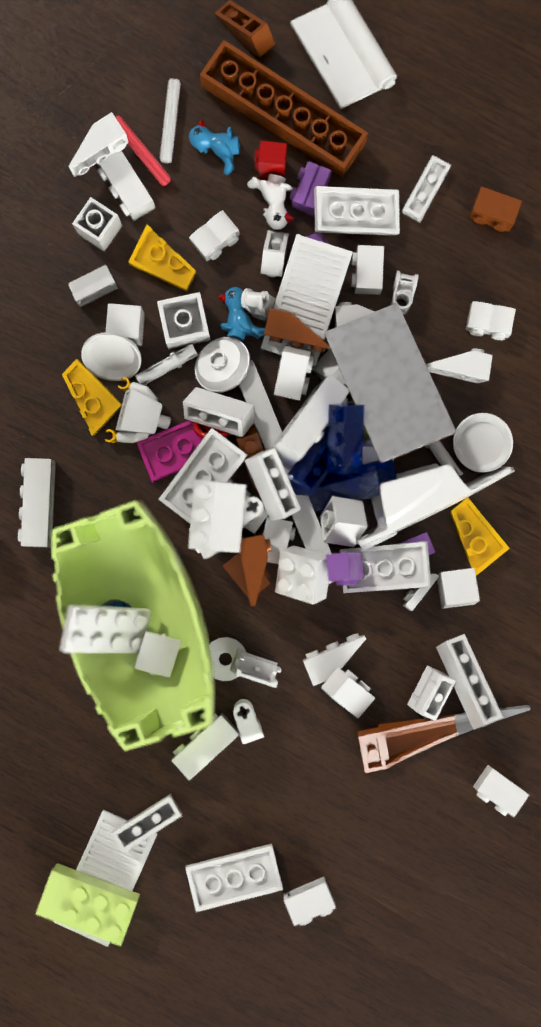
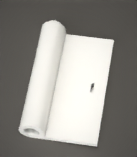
[290,0,397,109]

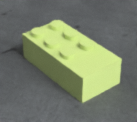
[36,863,140,946]

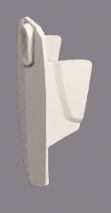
[356,463,515,550]

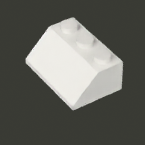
[188,480,246,553]

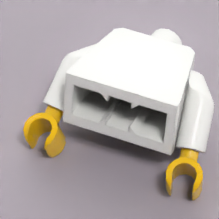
[105,377,171,443]

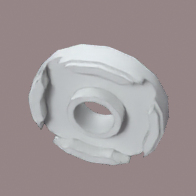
[210,637,246,681]

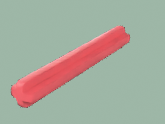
[115,115,171,186]

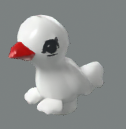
[247,174,295,230]

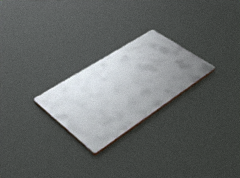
[325,303,456,463]

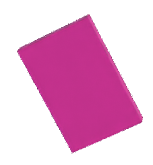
[136,420,203,482]

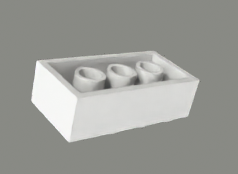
[270,374,349,468]

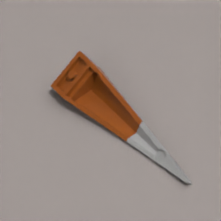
[357,705,531,773]

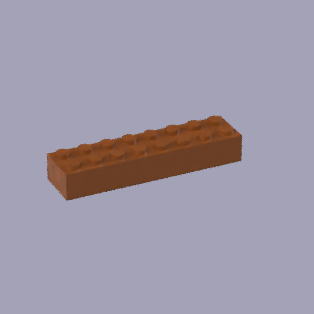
[200,40,368,178]

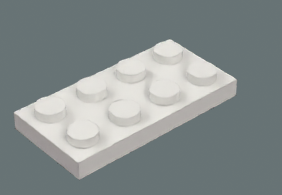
[314,186,400,235]
[159,428,248,524]
[340,542,431,593]
[60,605,151,654]
[185,844,283,912]

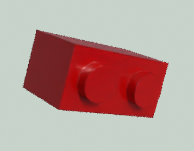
[255,141,287,180]

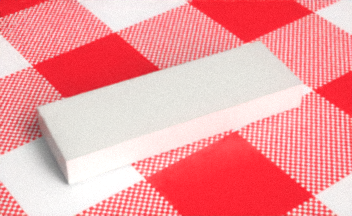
[402,155,451,222]

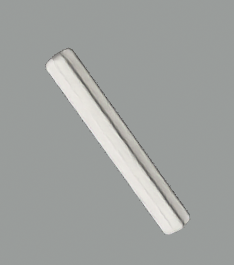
[160,79,180,163]

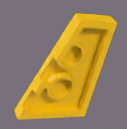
[128,225,196,292]
[62,359,122,436]
[450,497,510,576]

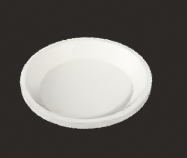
[81,332,142,381]
[195,337,251,393]
[453,413,513,473]

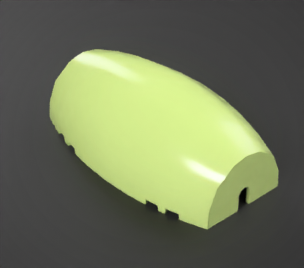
[52,500,215,751]

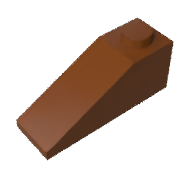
[214,0,275,57]
[240,535,272,606]

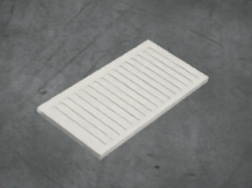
[261,234,353,366]
[53,809,157,947]

